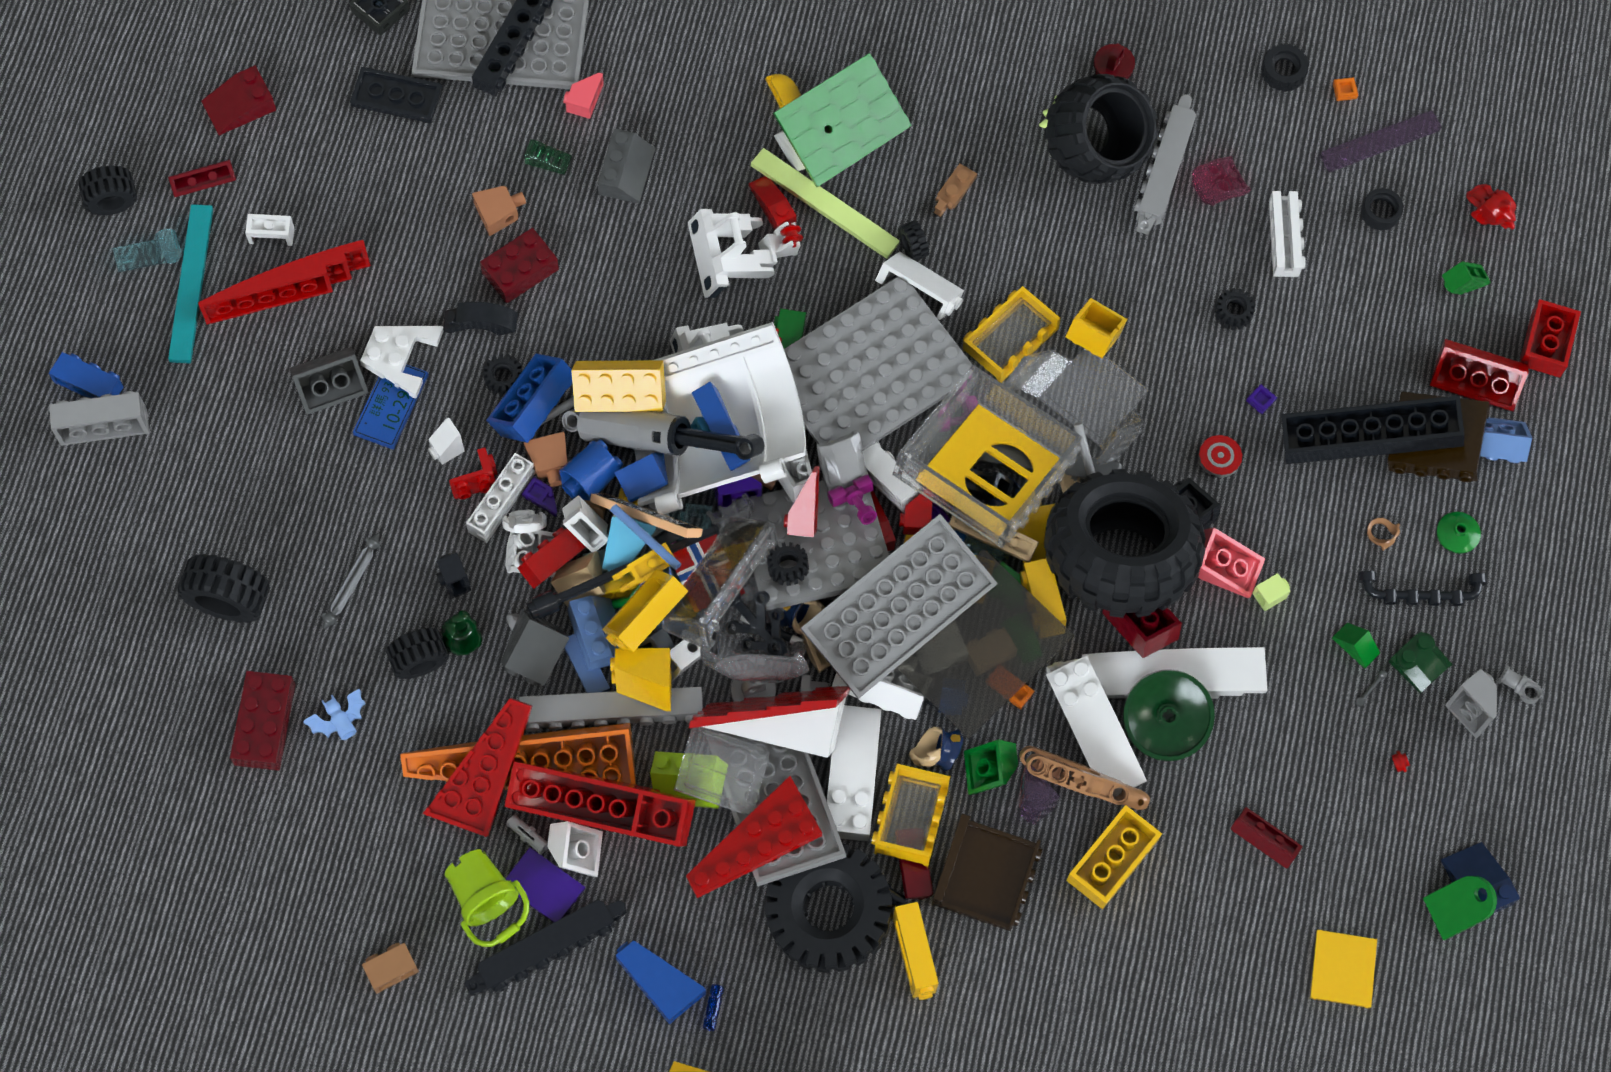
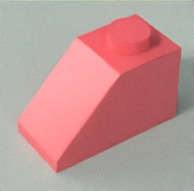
[563,73,604,119]

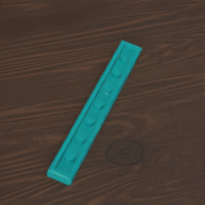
[168,204,213,364]

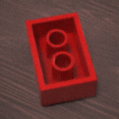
[1519,299,1581,378]

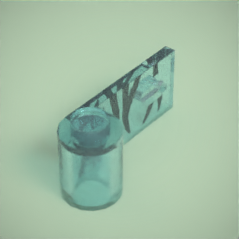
[112,229,182,272]

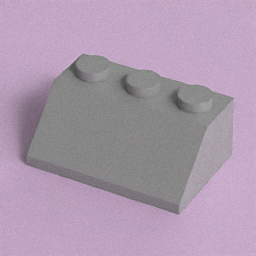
[1445,669,1497,739]

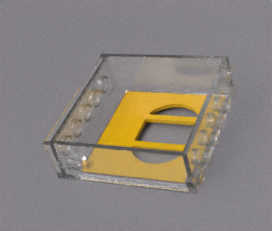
[892,365,1083,548]

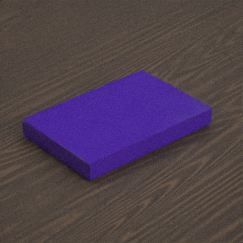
[506,847,586,923]

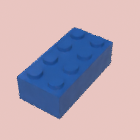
[486,354,572,443]

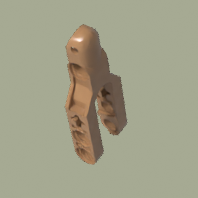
[1019,746,1150,810]

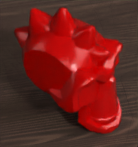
[1466,184,1516,229]

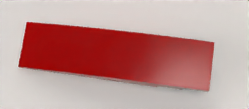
[198,240,371,325]

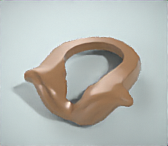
[1367,518,1400,551]

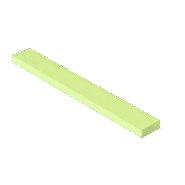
[751,148,900,259]

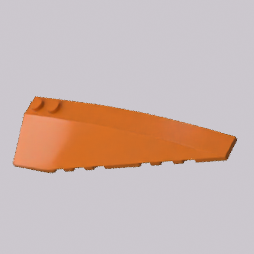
[400,723,636,790]

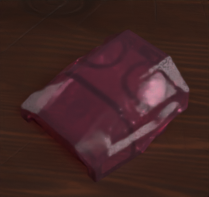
[1192,156,1251,206]

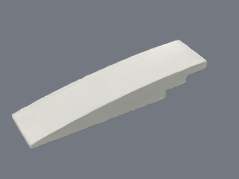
[1082,647,1267,699]

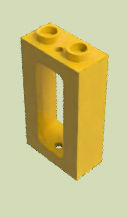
[602,569,688,652]
[893,902,939,1000]

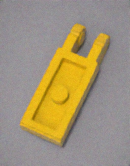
[612,542,674,593]

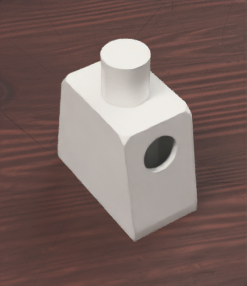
[670,633,710,682]

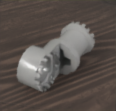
[1497,665,1542,704]

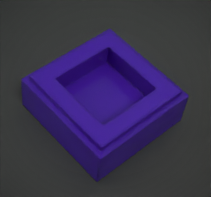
[1246,384,1277,415]

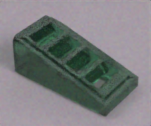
[524,139,572,175]

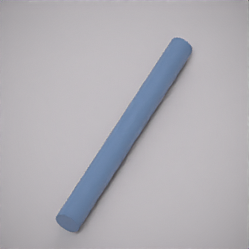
[610,504,681,570]

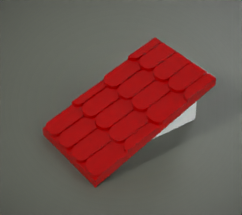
[689,686,850,758]

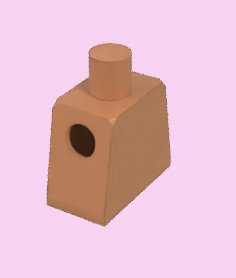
[472,186,526,236]
[523,432,568,487]

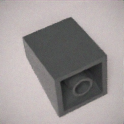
[501,609,569,686]

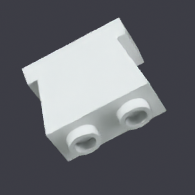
[562,495,608,553]

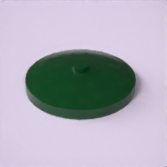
[1123,670,1215,761]

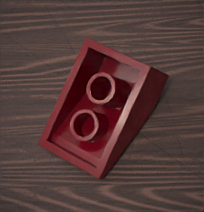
[201,65,276,135]

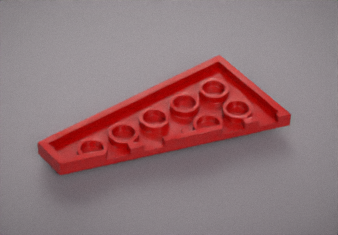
[422,698,533,837]
[686,776,822,898]

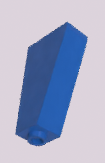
[616,941,706,1025]

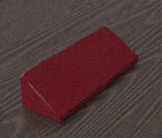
[168,160,236,198]
[1231,807,1303,868]
[895,829,933,900]

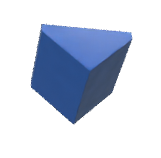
[614,452,668,503]

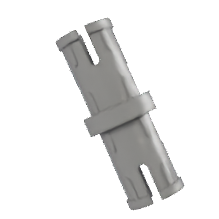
[506,814,548,855]

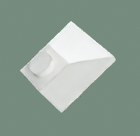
[547,821,603,877]

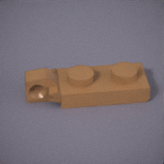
[934,163,977,217]

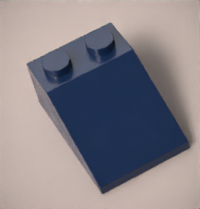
[1440,842,1520,914]

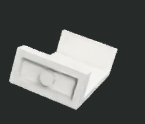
[875,251,964,320]

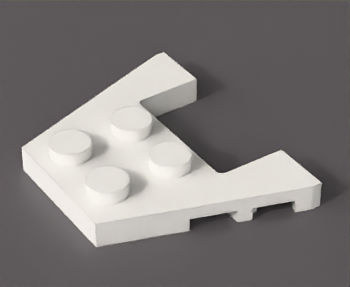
[360,326,444,398]

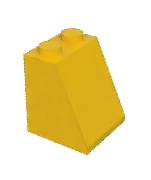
[610,648,672,711]

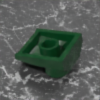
[1389,631,1453,694]

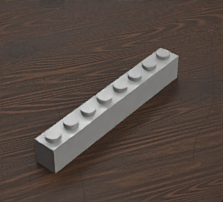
[519,687,703,732]

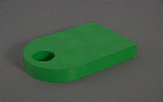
[1423,876,1497,940]

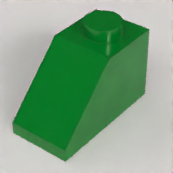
[1442,261,1491,295]

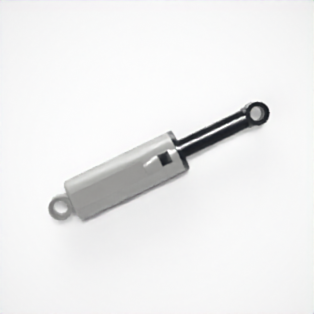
[562,409,765,460]

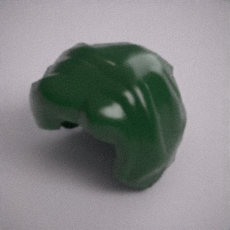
[442,610,483,656]

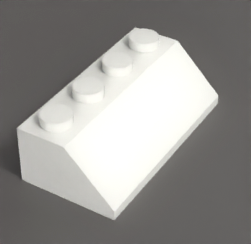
[832,670,933,720]

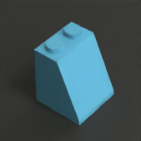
[602,515,658,572]

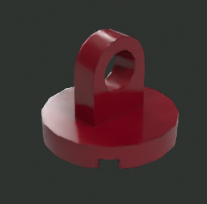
[1093,43,1135,79]

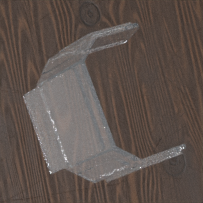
[1003,348,1149,466]

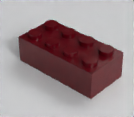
[230,671,296,771]

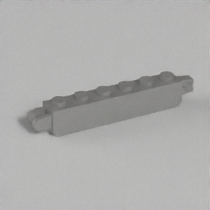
[1134,94,1196,235]

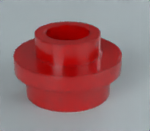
[1391,750,1410,773]

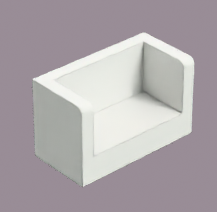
[245,214,294,246]

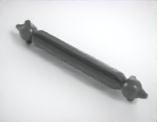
[321,533,381,629]

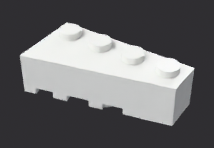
[778,449,812,503]

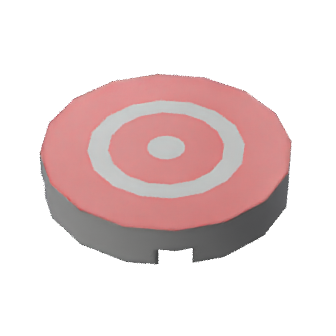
[1198,435,1243,478]

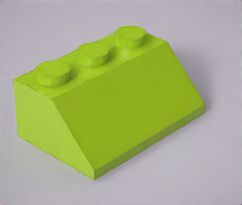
[650,751,728,809]

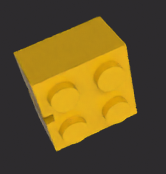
[1065,298,1128,358]

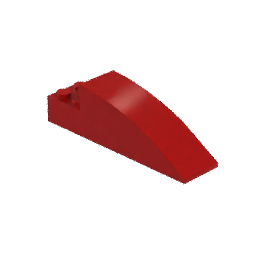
[505,761,696,847]

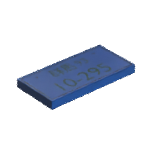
[353,364,429,450]

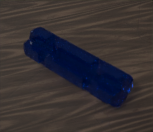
[703,984,724,1031]

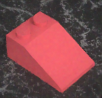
[1198,528,1265,598]

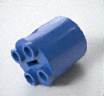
[559,439,623,501]

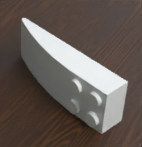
[1046,655,1147,796]
[827,705,881,842]

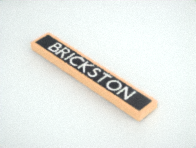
[590,494,703,538]

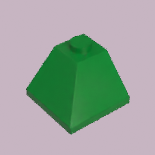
[964,739,1018,795]

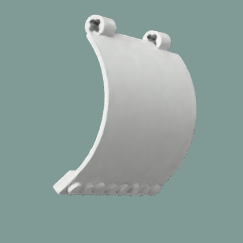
[634,322,806,515]

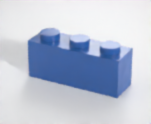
[49,352,123,399]

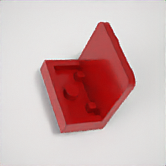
[449,448,498,500]

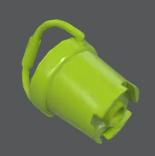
[445,849,529,947]

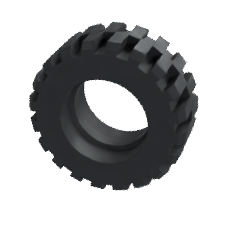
[177,554,270,623]

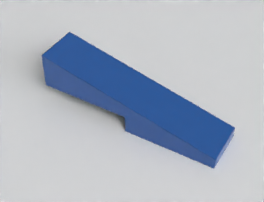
[692,382,751,471]

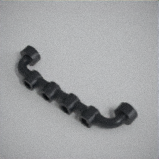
[1358,571,1487,606]

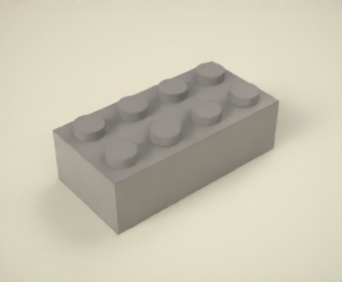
[49,391,149,446]

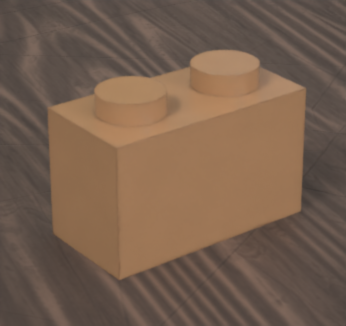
[362,943,419,994]

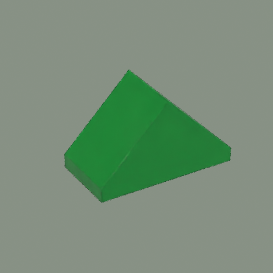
[1332,622,1380,669]

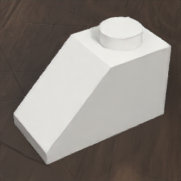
[428,418,465,465]

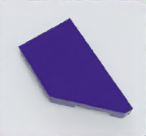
[522,477,558,517]

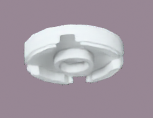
[502,510,547,533]

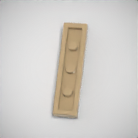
[949,506,1039,562]

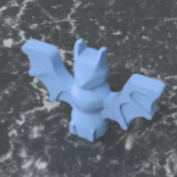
[303,689,365,740]

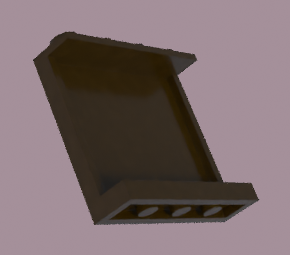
[1388,391,1490,482]
[932,814,1043,931]

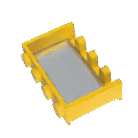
[963,286,1060,384]
[871,764,950,868]

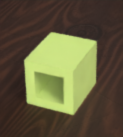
[1252,573,1290,611]

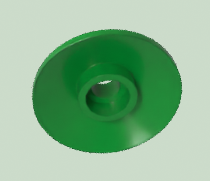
[1436,512,1481,554]

